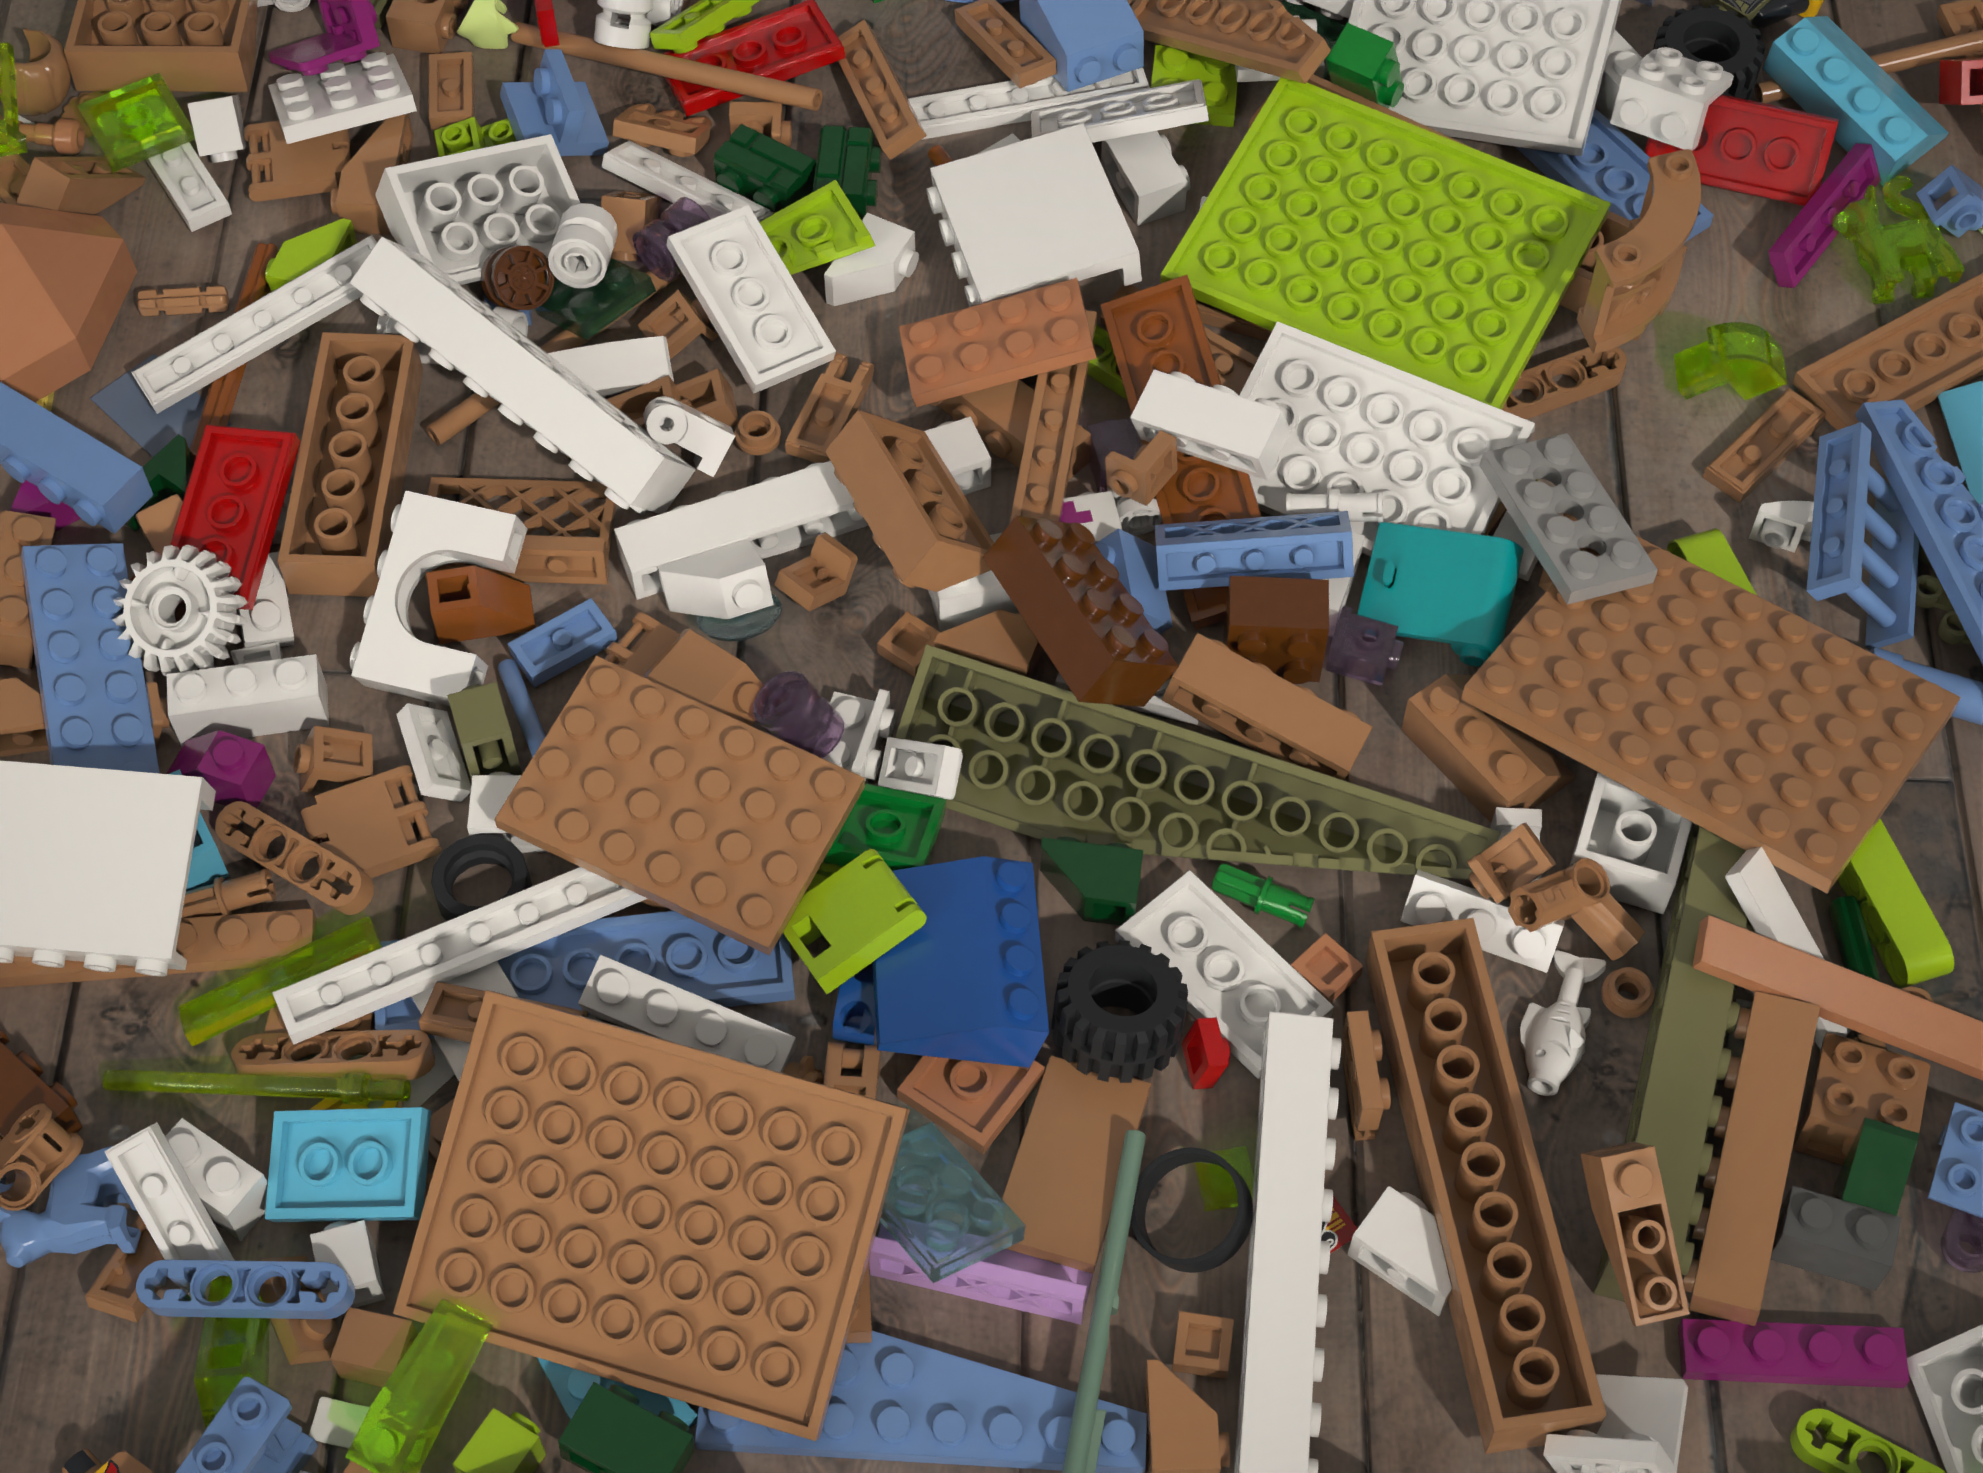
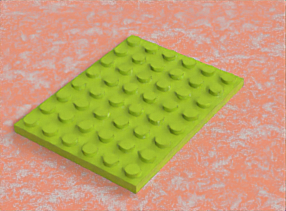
[1161,77,1611,410]

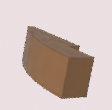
[606,368,739,432]

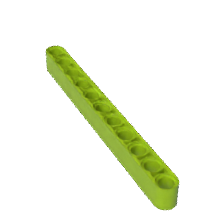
[1667,528,1955,988]

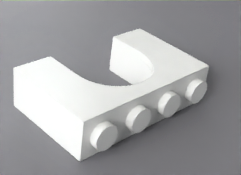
[350,491,528,706]

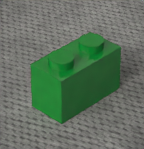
[1326,23,1404,108]

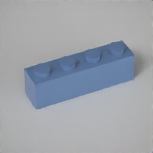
[0,382,153,534]

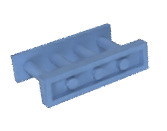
[1807,422,1919,650]

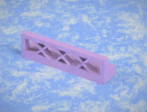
[869,1217,1094,1325]

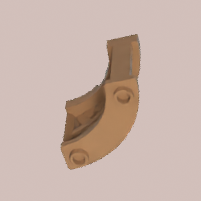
[1576,149,1701,355]

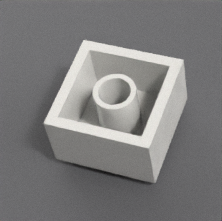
[1570,772,1692,914]

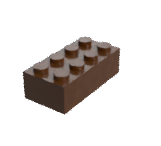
[983,516,1179,707]

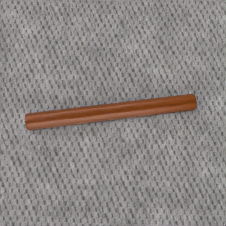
[189,243,279,463]

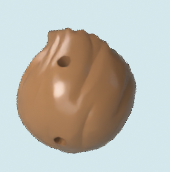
[0,28,71,116]

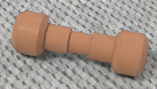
[0,114,85,155]

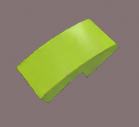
[434,116,516,157]

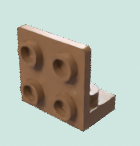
[1793,1033,1930,1165]

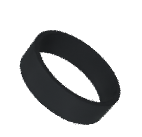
[1130,1147,1253,1273]

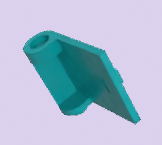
[1354,522,1524,667]

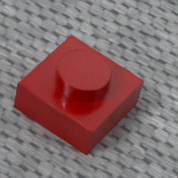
[1181,1017,1230,1090]

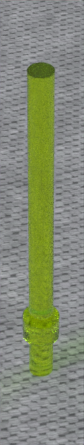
[102,1069,411,1105]

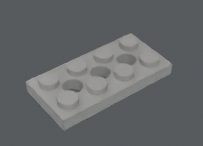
[1479,433,1658,605]

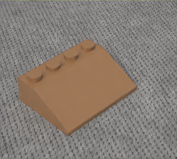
[64,0,257,92]

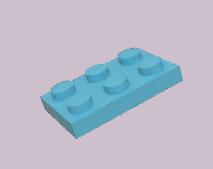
[265,1107,431,1222]

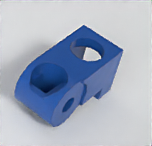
[833,964,877,1045]

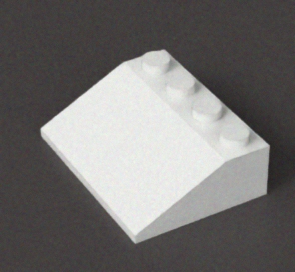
[375,134,580,285]

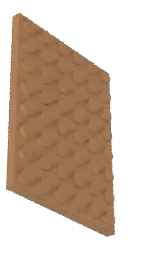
[1461,535,1961,893]
[393,990,910,1441]

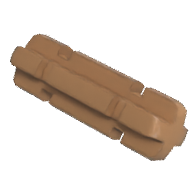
[137,285,229,317]

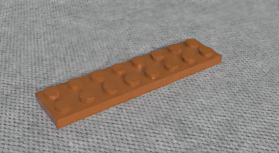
[1100,275,1262,630]

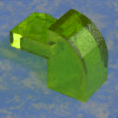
[1674,322,1787,401]

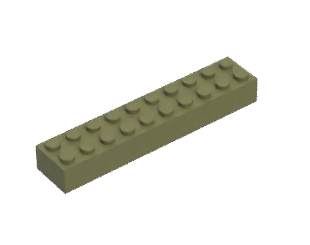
[1594,823,1754,1302]

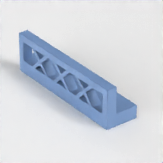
[1155,511,1354,591]

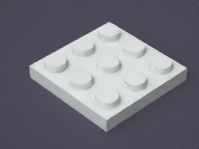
[268,52,417,144]

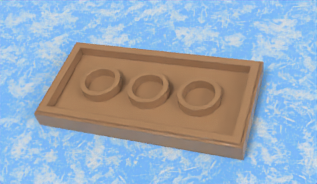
[989,1055,1152,1274]

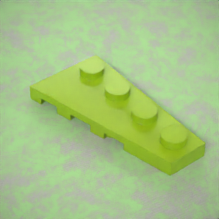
[759,180,876,275]

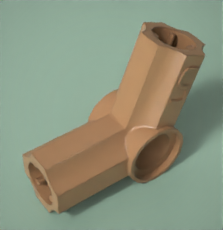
[1508,858,1645,961]

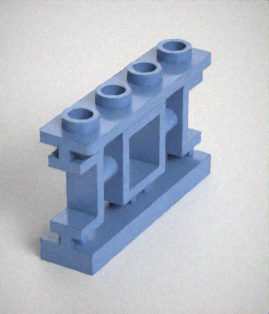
[175,1377,318,1473]

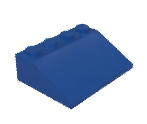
[872,856,1049,1068]

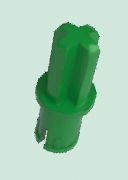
[1212,864,1315,929]

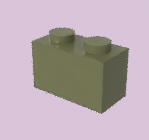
[447,682,522,781]

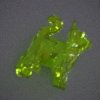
[1833,176,1965,304]

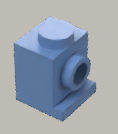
[1916,165,1983,238]

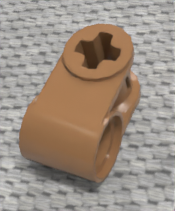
[0,1103,84,1211]

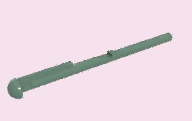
[1062,1130,1146,1473]

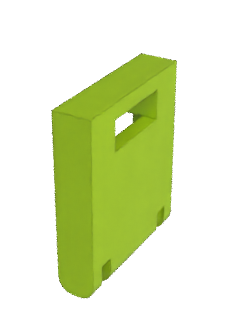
[783,849,927,994]

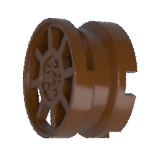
[481,246,554,310]

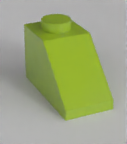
[265,218,358,292]

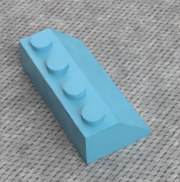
[1763,16,1949,186]

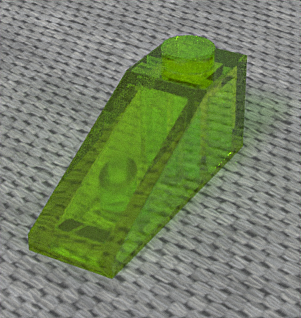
[194,1276,270,1429]
[345,1299,493,1473]

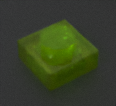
[1193,1146,1254,1212]

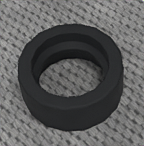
[431,834,532,921]

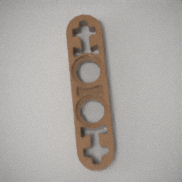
[1502,347,1627,420]
[215,801,374,915]
[231,1029,435,1085]

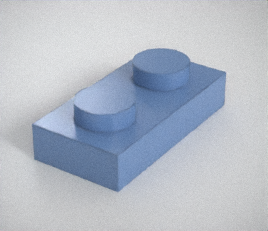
[507,598,618,688]

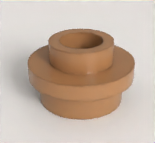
[735,411,781,455]
[1601,967,1654,1018]

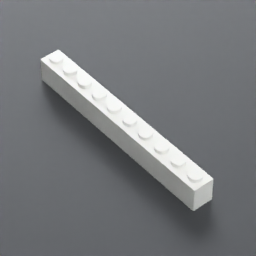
[1234,1011,1341,1473]

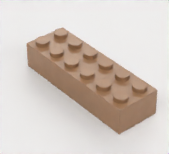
[277,332,423,597]

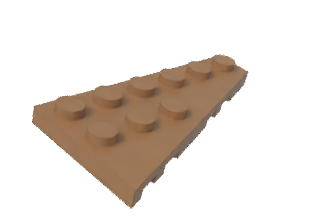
[1131,0,1331,84]

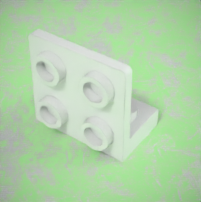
[1543,1374,1688,1473]

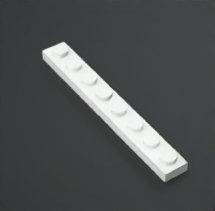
[272,867,648,1045]

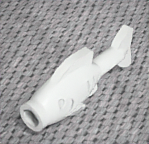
[1520,950,1606,1096]

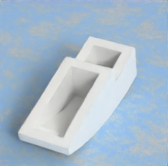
[548,336,674,399]

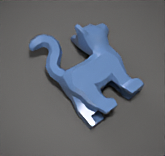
[0,1146,141,1268]

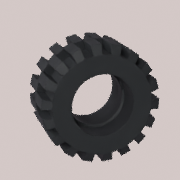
[1653,5,1765,100]
[1051,940,1188,1083]

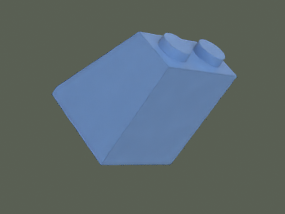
[1019,0,1144,92]

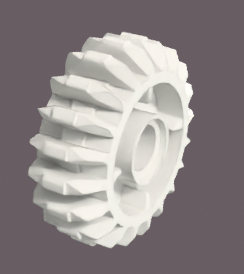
[112,545,248,676]

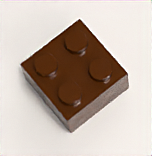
[1223,576,1329,684]

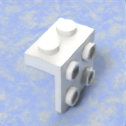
[1610,47,1734,151]

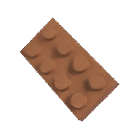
[899,278,1097,407]

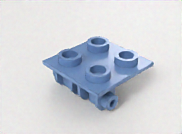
[1927,1102,1983,1218]

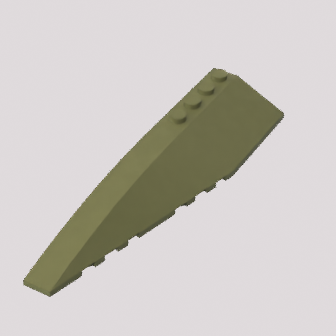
[885,644,1501,880]

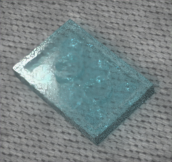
[880,1122,1026,1283]

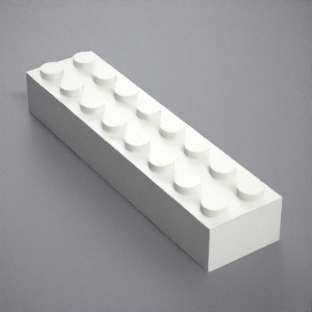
[350,237,696,515]

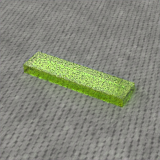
[178,916,383,1047]

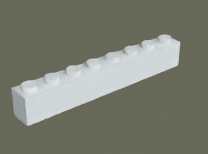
[614,416,991,600]

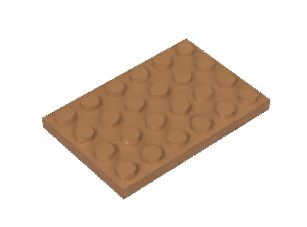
[494,656,865,956]

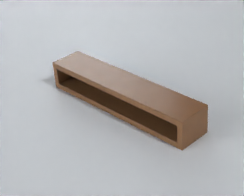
[1683,991,1821,1326]

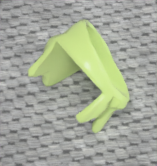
[456,0,519,49]

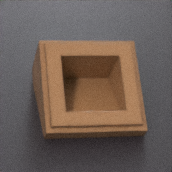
[136,494,183,555]

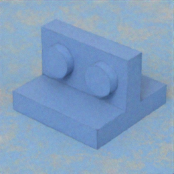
[500,49,609,156]

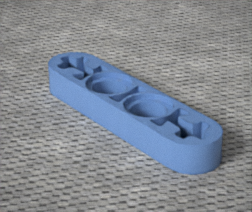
[136,1260,355,1319]

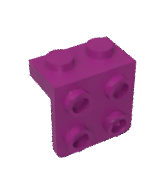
[268,0,380,76]

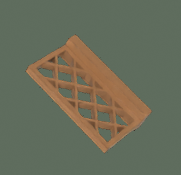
[422,477,617,584]

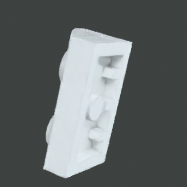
[812,689,897,784]

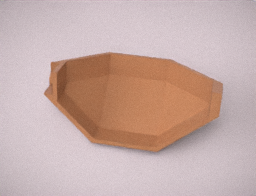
[0,203,137,402]

